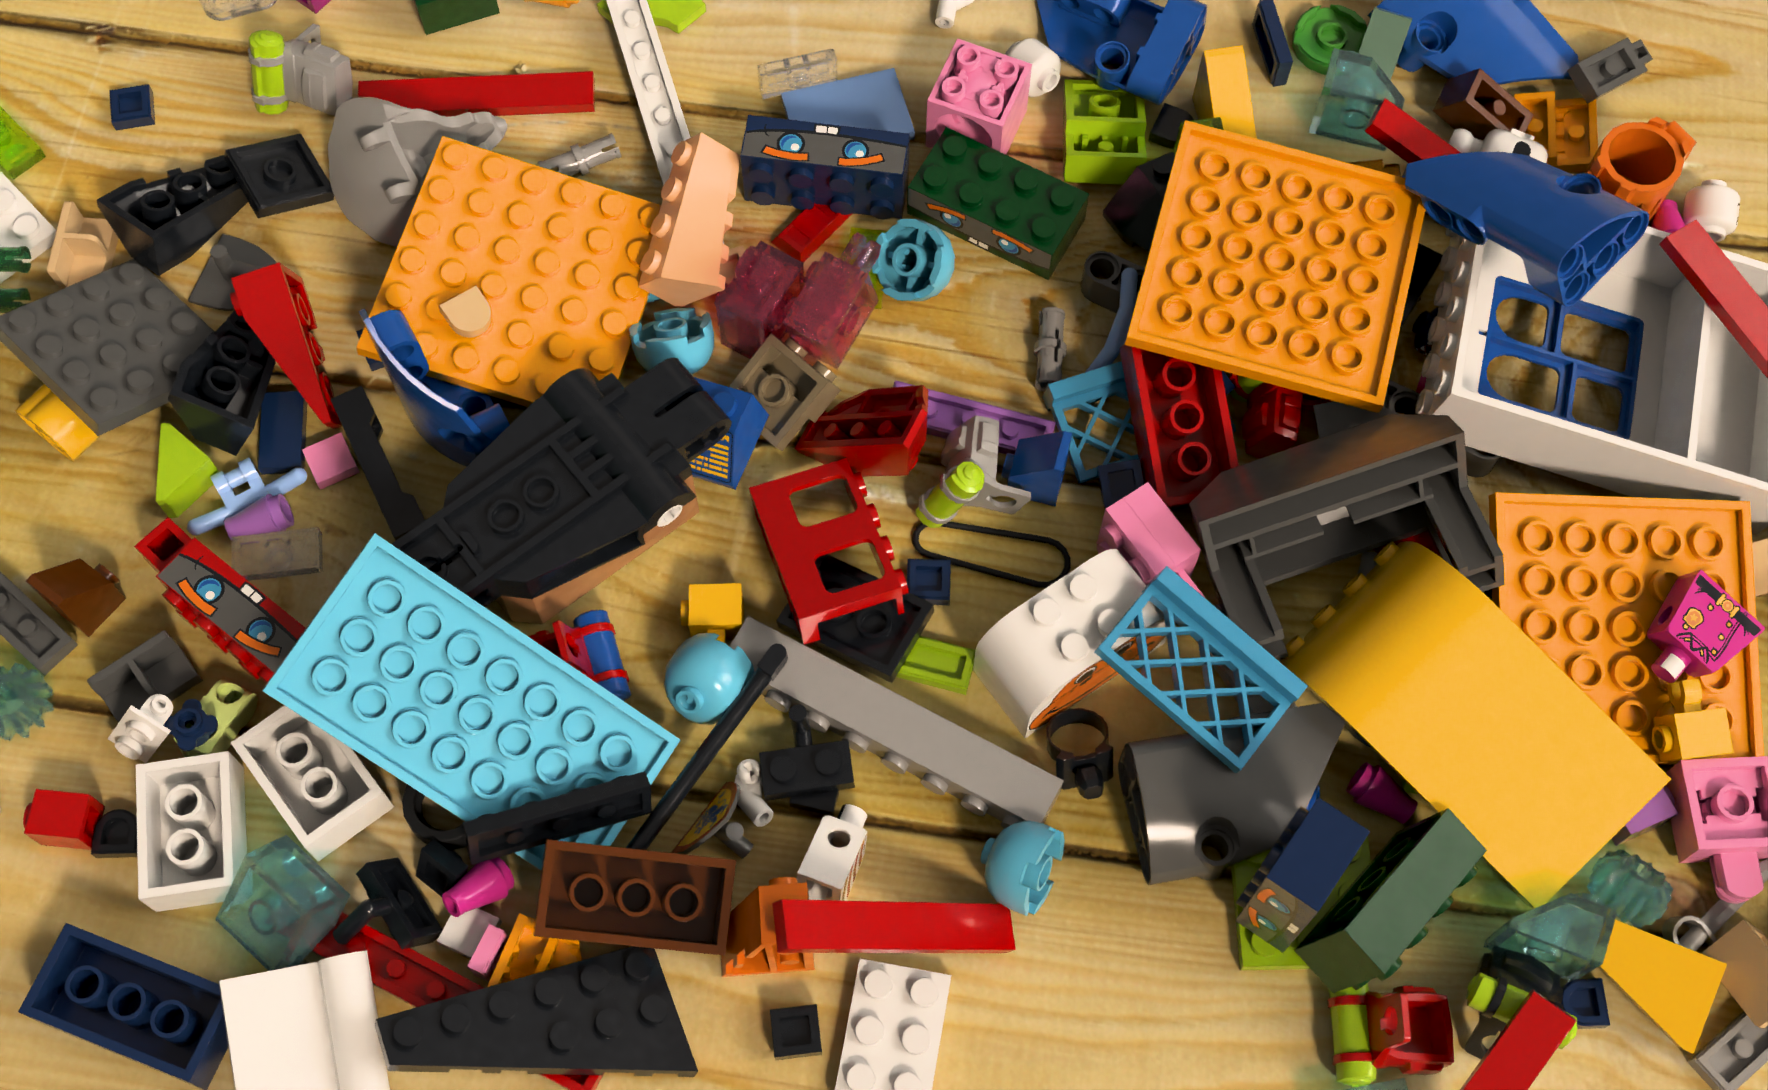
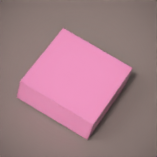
[302,433,360,490]
[467,924,509,982]

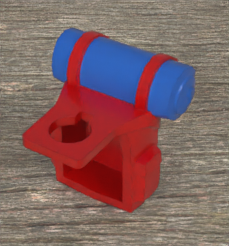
[528,610,631,701]

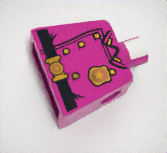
[1647,570,1765,683]

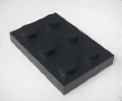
[776,554,934,683]

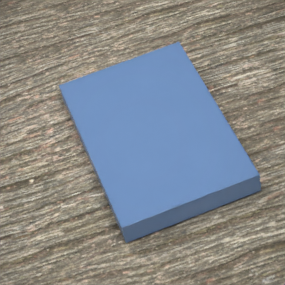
[781,68,915,140]

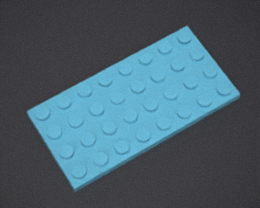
[262,533,681,870]

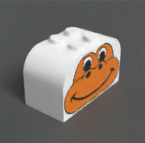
[973,549,1167,738]

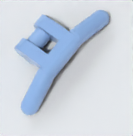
[1085,267,1138,372]
[187,457,307,536]

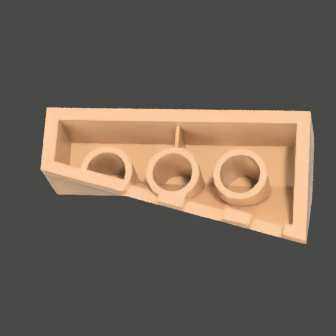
[638,132,740,308]

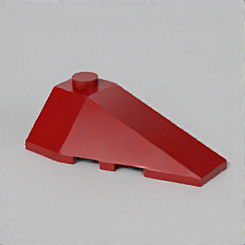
[230,262,342,429]

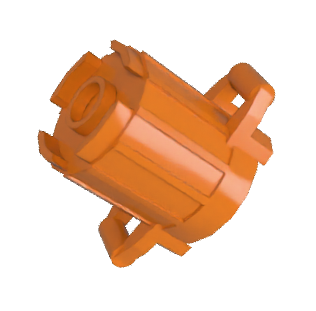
[1585,117,1697,221]

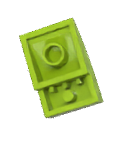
[1063,79,1147,185]

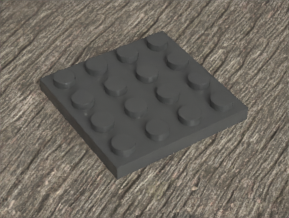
[0,259,215,436]

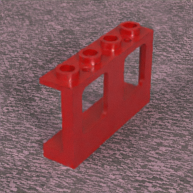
[749,458,909,645]

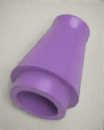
[224,494,294,543]

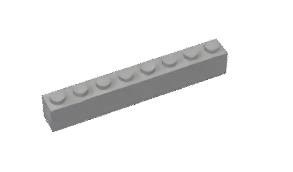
[729,616,1064,829]

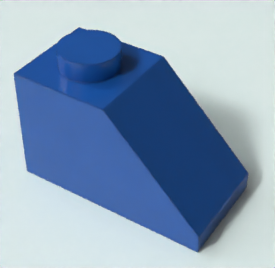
[1001,431,1072,507]

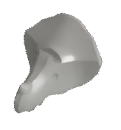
[328,97,507,247]

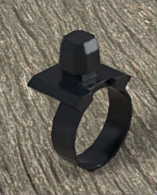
[1046,708,1113,800]

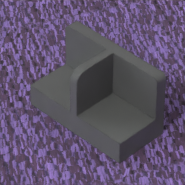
[87,630,203,723]

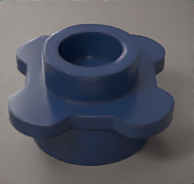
[163,699,218,751]

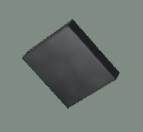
[224,134,334,218]

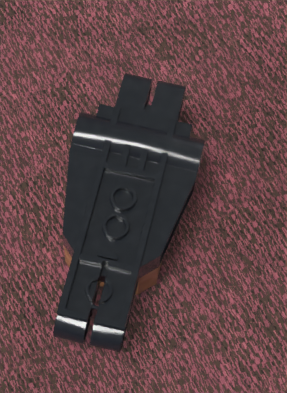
[392,358,732,624]

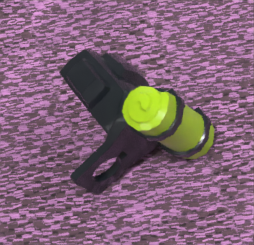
[1465,946,1577,1059]

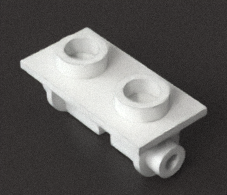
[108,694,173,763]

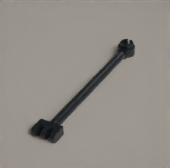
[625,644,788,850]

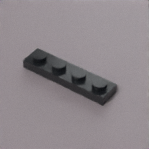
[463,771,652,865]

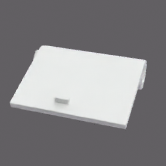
[218,951,390,1090]

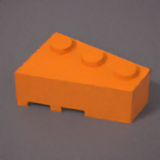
[721,877,815,977]

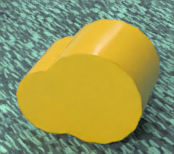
[15,384,101,462]

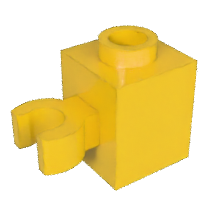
[681,583,744,643]
[1652,679,1734,762]

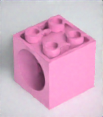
[925,38,1032,155]

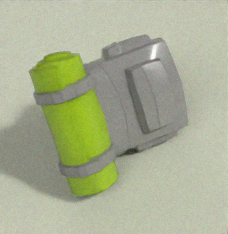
[248,24,353,115]
[915,415,1031,528]

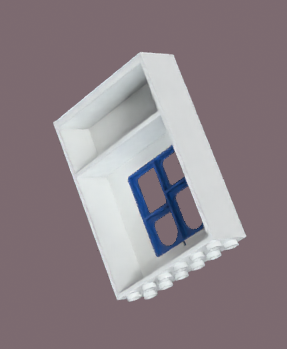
[1415,226,1768,534]

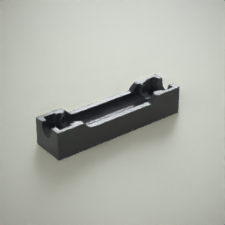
[330,385,425,541]

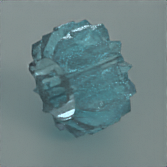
[0,662,54,741]
[1587,849,1673,928]

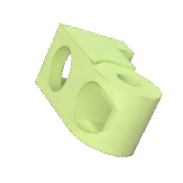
[173,679,258,757]

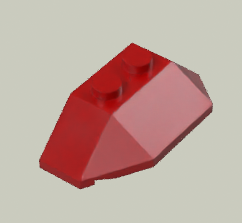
[794,385,928,477]

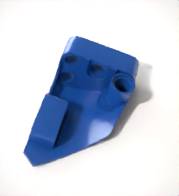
[1036,0,1207,105]
[1367,0,1579,85]
[1405,152,1649,307]
[358,309,510,467]

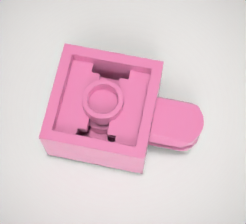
[1097,482,1206,599]
[1666,756,1768,904]

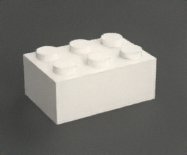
[231,705,395,862]
[136,751,249,912]

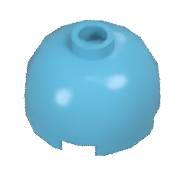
[871,219,955,302]
[629,307,715,376]
[664,633,755,725]
[981,820,1065,916]

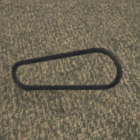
[912,521,1071,588]

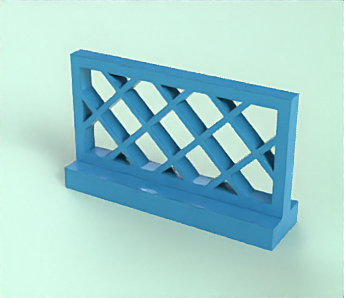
[1042,361,1236,484]
[1094,566,1308,773]

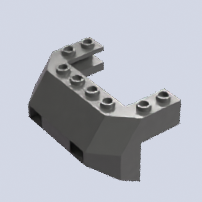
[1189,414,1505,660]

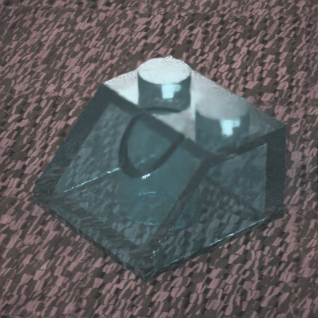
[1308,48,1405,151]
[215,835,350,971]
[1484,892,1617,981]

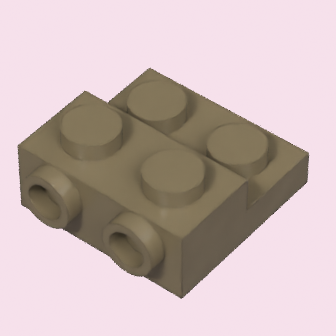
[729,334,841,451]

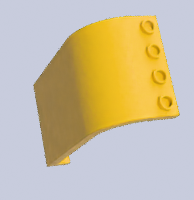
[1279,541,1671,911]

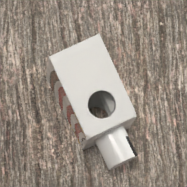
[797,804,867,901]

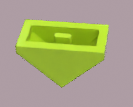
[156,423,219,518]

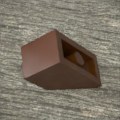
[1433,68,1533,140]
[26,558,126,637]

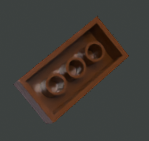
[533,839,736,956]

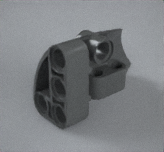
[1118,703,1345,885]

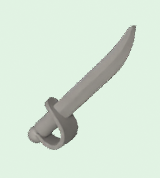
[1662,859,1768,951]

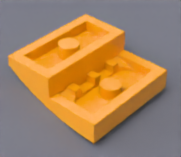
[1514,91,1598,172]

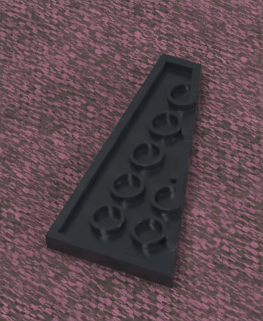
[375,946,698,1077]

